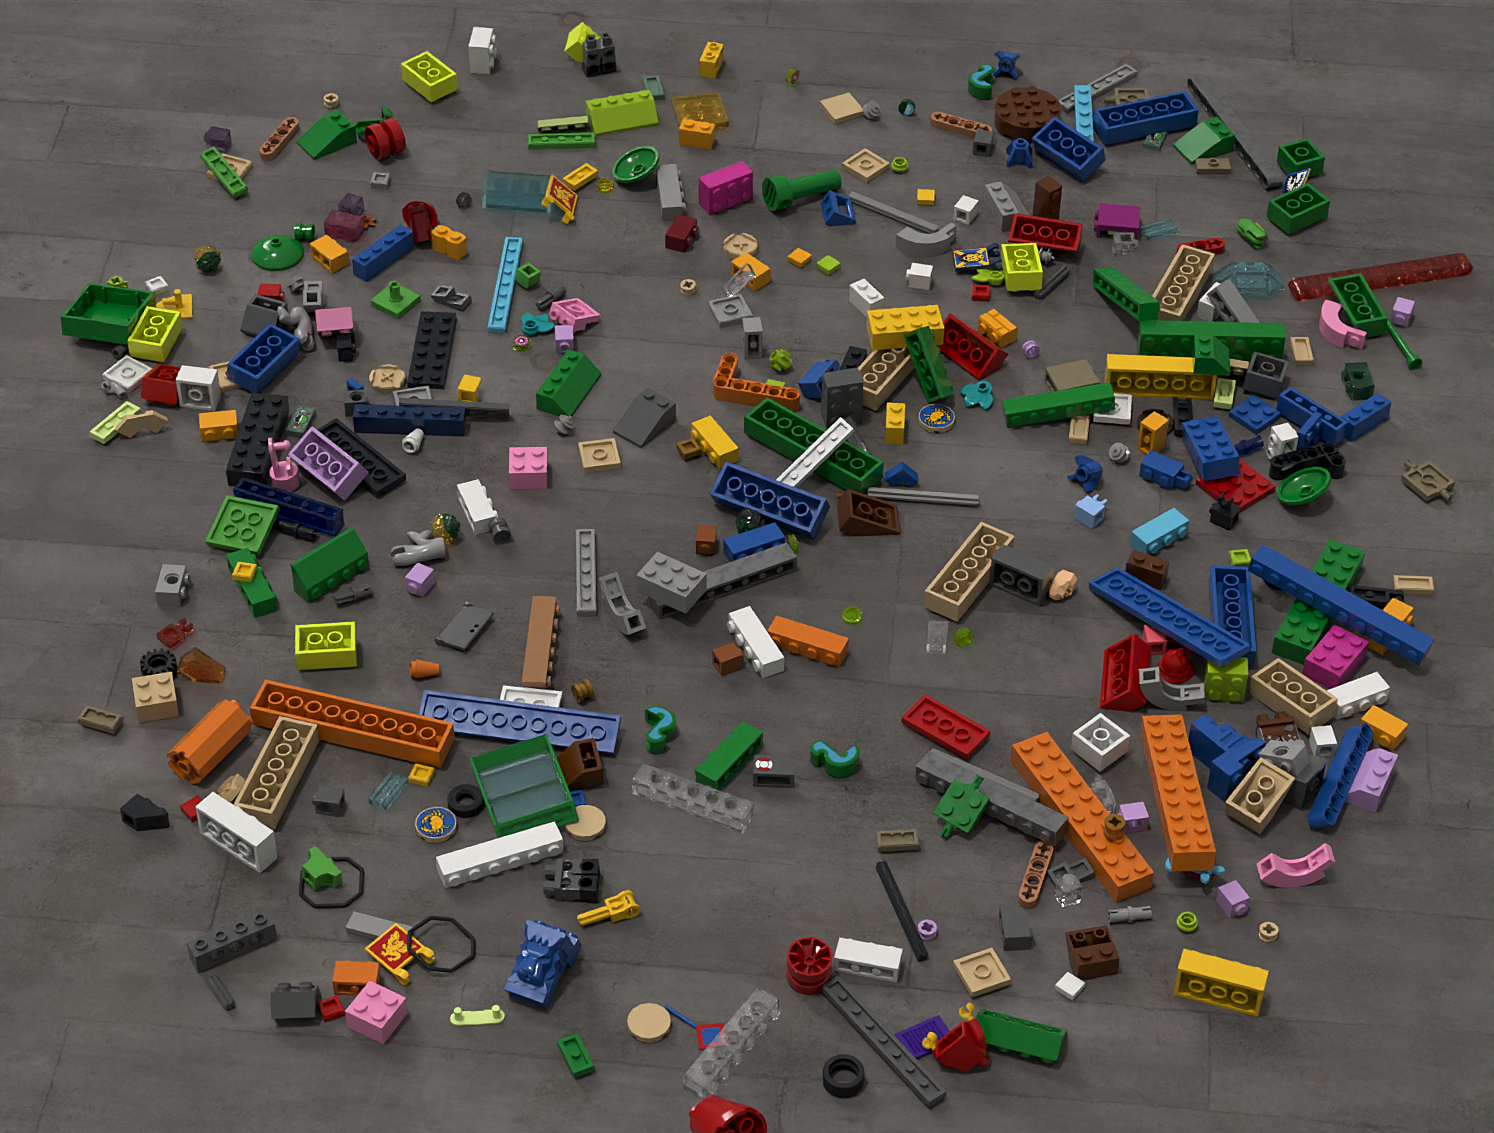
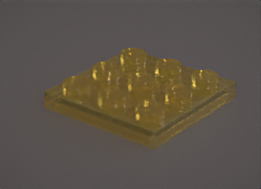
[671,92,729,128]

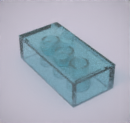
[482,170,551,213]

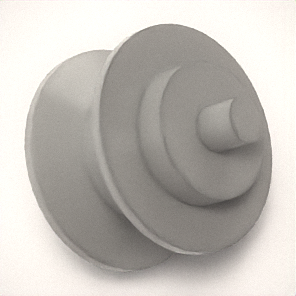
[863,101,881,119]
[1038,247,1055,266]
[554,415,574,434]
[1109,443,1130,463]

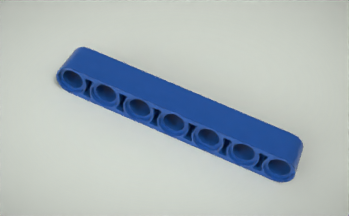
[1308,723,1373,830]

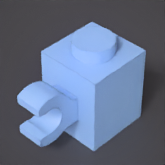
[1074,494,1107,529]

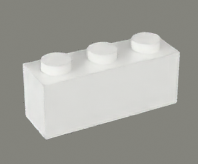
[457,479,498,535]
[1327,672,1390,720]
[834,938,903,982]

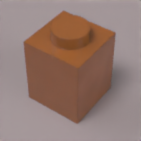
[696,525,716,555]
[712,642,744,676]

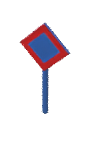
[664,1005,727,1050]

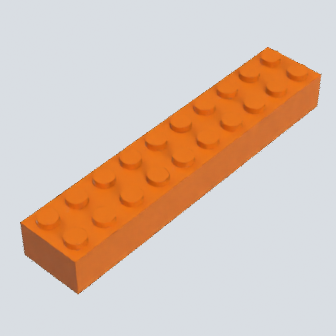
[250,680,455,768]
[1140,714,1216,872]
[1010,732,1154,903]

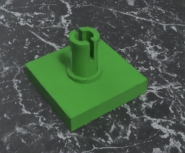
[370,281,421,319]

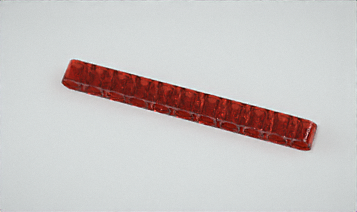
[1288,253,1473,301]

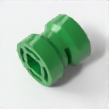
[294,222,315,241]

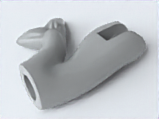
[277,306,314,351]
[391,530,446,566]

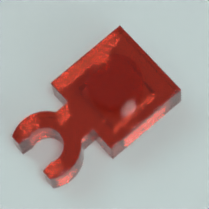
[156,618,193,648]

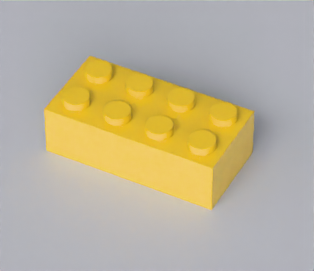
[866,305,944,350]
[1173,949,1269,1017]

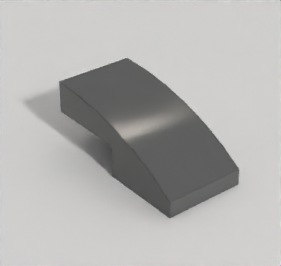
[431,285,472,310]
[1047,857,1095,888]

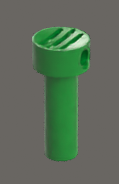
[762,169,842,211]

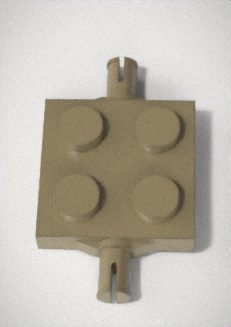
[1104,88,1153,105]
[1401,459,1455,502]

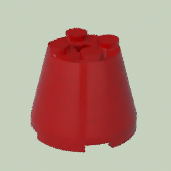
[689,1094,767,1133]

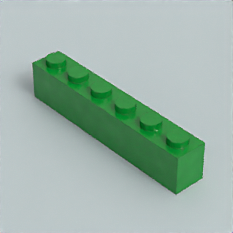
[1092,267,1160,321]
[1002,382,1115,428]

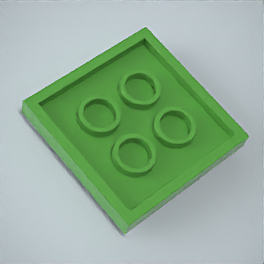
[205,495,280,556]

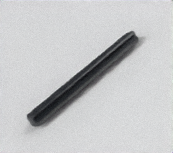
[876,861,928,961]

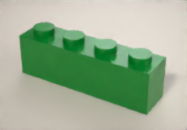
[226,548,278,618]
[695,721,763,795]

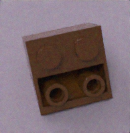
[557,738,604,791]
[1065,925,1120,980]

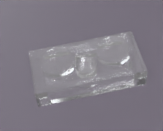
[723,263,756,297]

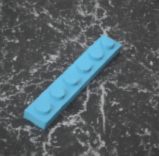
[1074,85,1094,141]

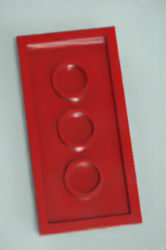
[901,694,990,760]

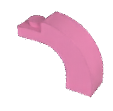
[1319,300,1367,349]
[1257,843,1335,888]

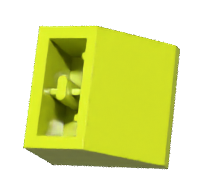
[565,22,601,62]

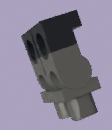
[582,32,616,78]
[543,859,600,904]

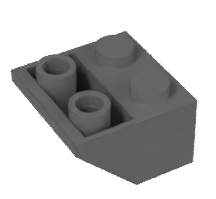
[240,294,288,336]
[270,982,318,1019]

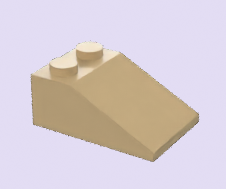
[1225,757,1295,834]

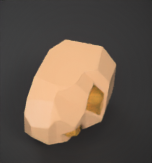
[1049,570,1078,600]

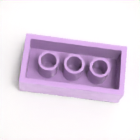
[288,426,369,501]

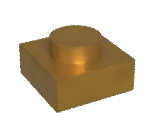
[676,438,701,460]

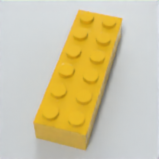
[1104,354,1217,400]

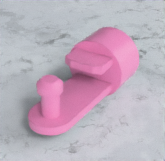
[268,438,300,493]

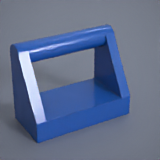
[821,190,856,226]

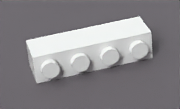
[727,606,784,678]

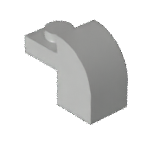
[303,281,323,313]

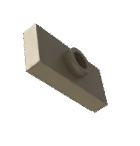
[1195,158,1231,174]
[77,705,123,734]
[876,829,919,852]

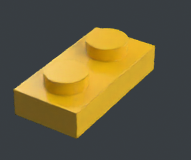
[562,163,598,191]

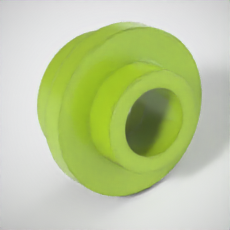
[891,157,908,172]
[1176,912,1198,932]

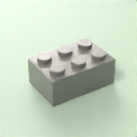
[636,552,707,614]

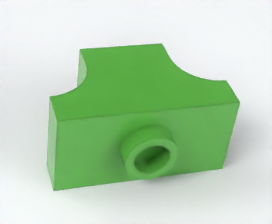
[302,846,342,891]

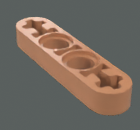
[931,112,992,138]
[259,117,299,161]
[1018,841,1053,909]

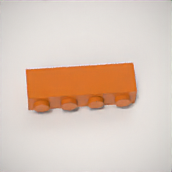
[767,615,849,667]

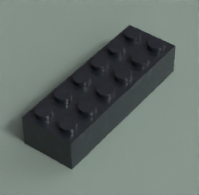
[226,393,290,489]

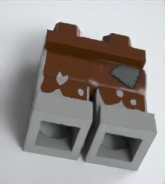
[1255,711,1305,745]

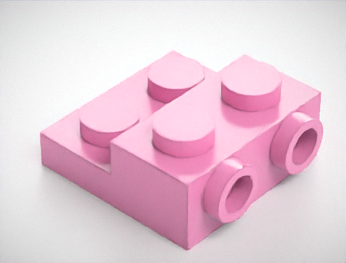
[549,298,601,332]

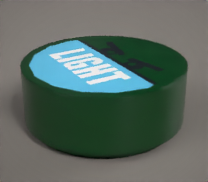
[898,99,916,116]

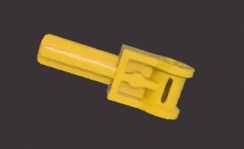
[578,890,641,926]

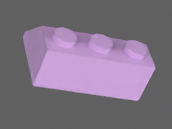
[1345,748,1398,813]

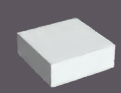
[145,276,169,295]
[1055,972,1085,1000]

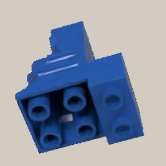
[1188,714,1266,803]
[504,919,582,1009]

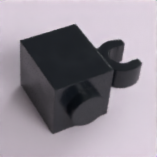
[1209,493,1241,531]

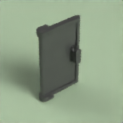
[435,602,494,650]

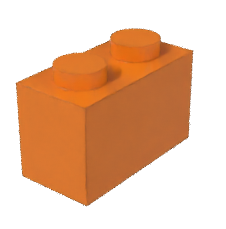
[332,960,381,996]

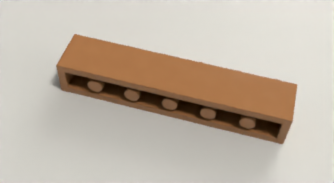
[522,596,560,690]

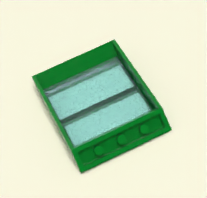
[469,734,579,839]

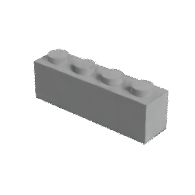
[656,164,686,221]

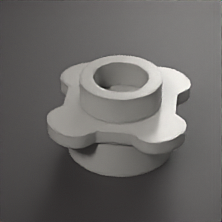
[287,277,304,292]

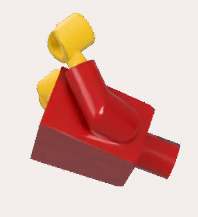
[922,1003,990,1072]

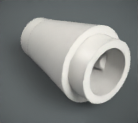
[402,429,424,453]

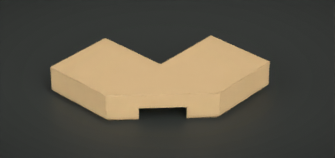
[115,410,168,438]

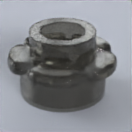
[456,192,472,208]

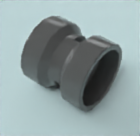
[488,517,511,544]

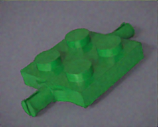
[933,775,990,839]

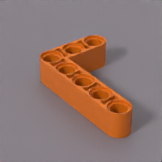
[713,353,800,412]

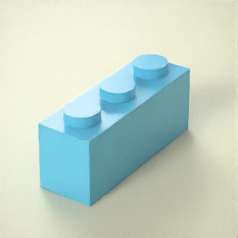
[1130,508,1189,555]

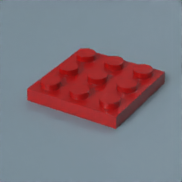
[1196,458,1276,512]

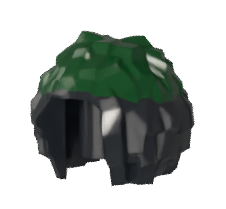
[735,507,765,533]

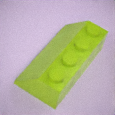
[586,90,659,136]

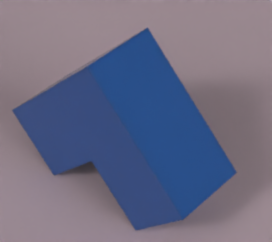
[885,461,918,488]

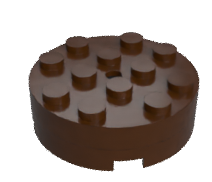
[994,86,1061,144]

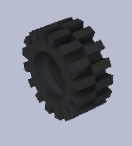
[140,648,178,677]

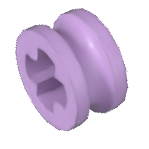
[1022,340,1040,358]
[918,920,937,941]

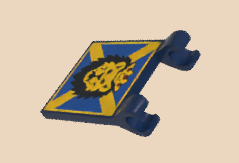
[952,243,1002,271]

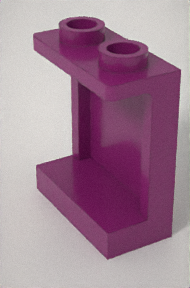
[1094,203,1141,242]

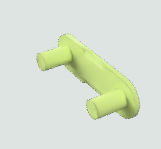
[450,1005,505,1026]

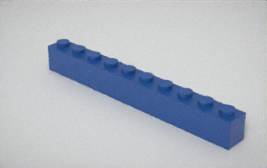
[1247,544,1434,665]

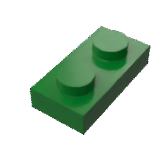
[557,1033,594,1078]

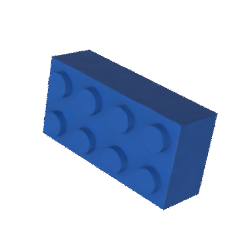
[1032,116,1106,182]
[227,323,300,393]
[1182,416,1240,481]

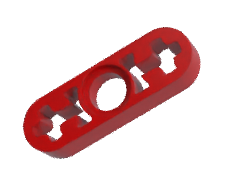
[1176,238,1225,255]

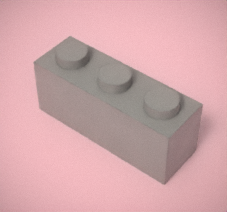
[1206,279,1260,323]

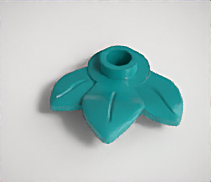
[521,312,555,335]
[960,381,993,410]

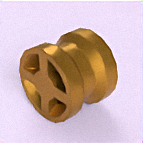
[571,679,594,703]
[1103,814,1125,841]

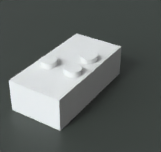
[196,792,278,873]

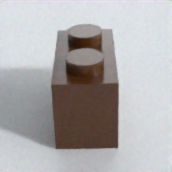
[1125,550,1169,590]

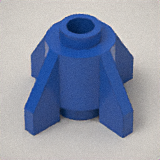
[993,51,1020,79]
[1006,138,1033,168]
[1067,455,1103,493]

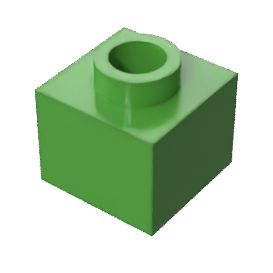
[515,262,541,289]

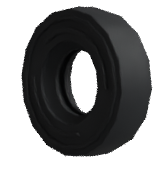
[447,784,484,818]

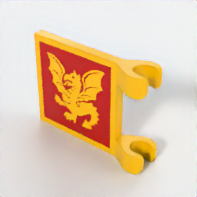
[542,175,578,224]
[365,923,435,986]

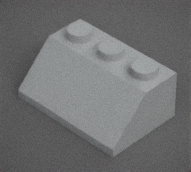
[984,182,1029,232]

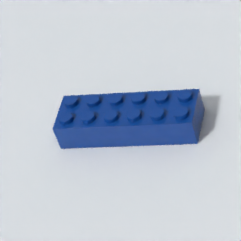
[1093,91,1199,145]
[710,461,830,540]
[1208,565,1256,667]

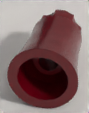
[408,203,433,242]

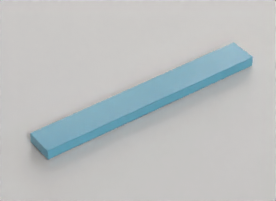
[487,237,523,333]

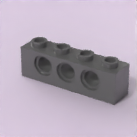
[187,909,277,973]

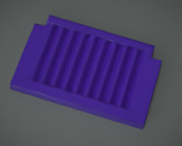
[894,1015,950,1059]

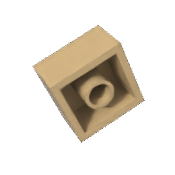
[132,672,179,723]

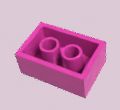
[699,161,753,215]
[1302,625,1369,689]

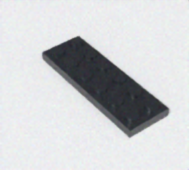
[407,311,456,389]
[317,418,406,497]

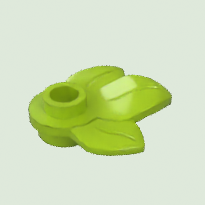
[971,268,1004,285]

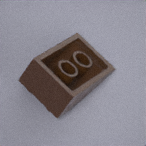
[837,489,900,536]

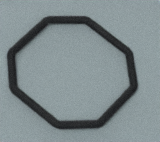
[299,857,364,908]
[407,916,475,973]

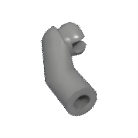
[101,381,127,399]

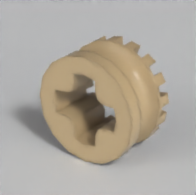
[324,93,339,109]
[680,279,696,295]
[1259,922,1279,943]

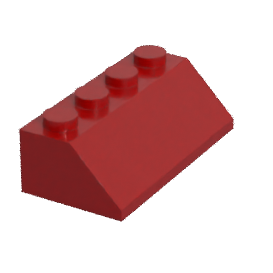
[1008,213,1083,253]
[936,313,1009,380]
[1100,633,1150,712]

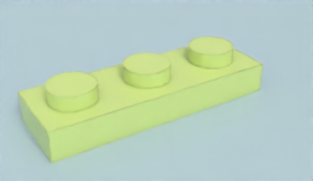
[537,116,588,131]
[90,401,141,444]

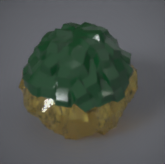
[194,245,221,273]
[430,513,461,543]

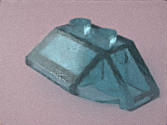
[1212,261,1284,296]

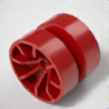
[364,117,406,160]
[786,937,833,995]

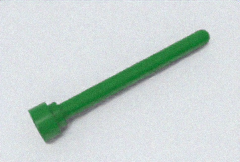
[1386,315,1423,370]

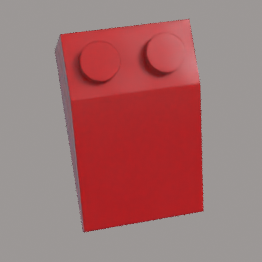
[141,364,181,406]

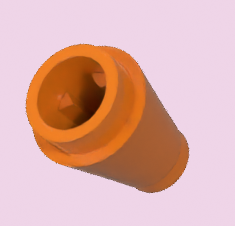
[410,659,439,679]

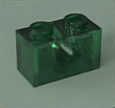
[1341,362,1375,401]

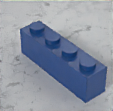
[352,225,414,282]
[1276,387,1348,446]

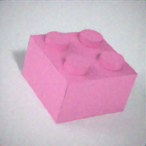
[315,307,354,337]
[509,447,548,489]
[345,981,408,1044]

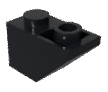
[120,793,170,831]

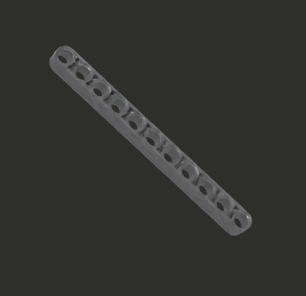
[1187,75,1283,189]

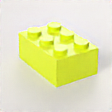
[401,51,458,102]
[1001,243,1043,292]
[127,306,183,362]
[295,622,357,670]

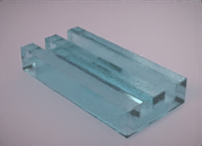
[1140,218,1179,241]
[368,771,408,810]

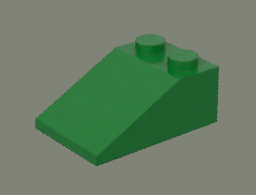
[296,109,357,160]
[1173,117,1235,165]

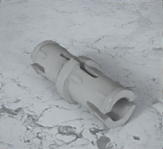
[1107,906,1152,923]

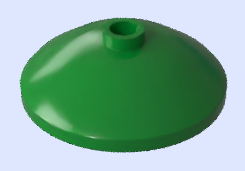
[612,146,660,183]
[251,235,304,271]
[1277,467,1331,506]

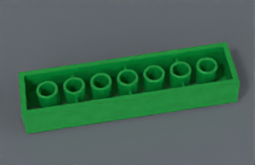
[1137,320,1286,364]
[744,398,884,494]
[1272,539,1365,665]

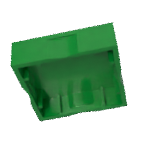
[60,283,157,345]

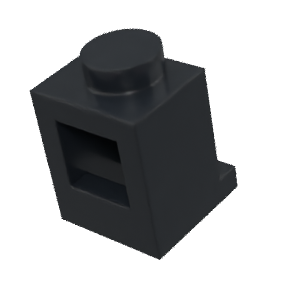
[336,333,356,362]

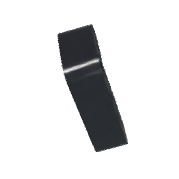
[1268,443,1346,481]

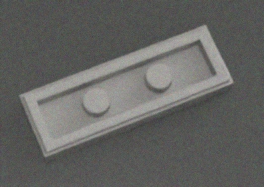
[346,912,413,940]

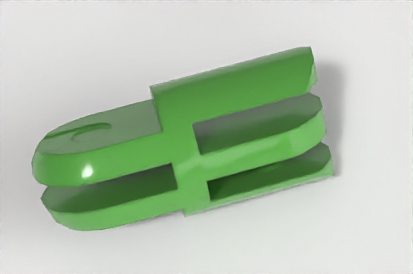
[1237,218,1267,250]

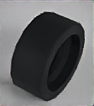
[822,1054,865,1098]

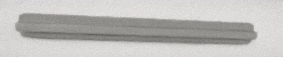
[849,191,939,234]
[867,487,979,506]
[930,749,1040,802]

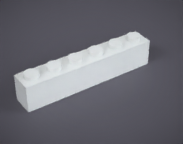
[436,821,564,888]

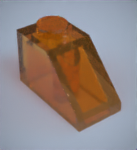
[177,647,226,684]

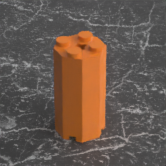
[167,700,253,785]

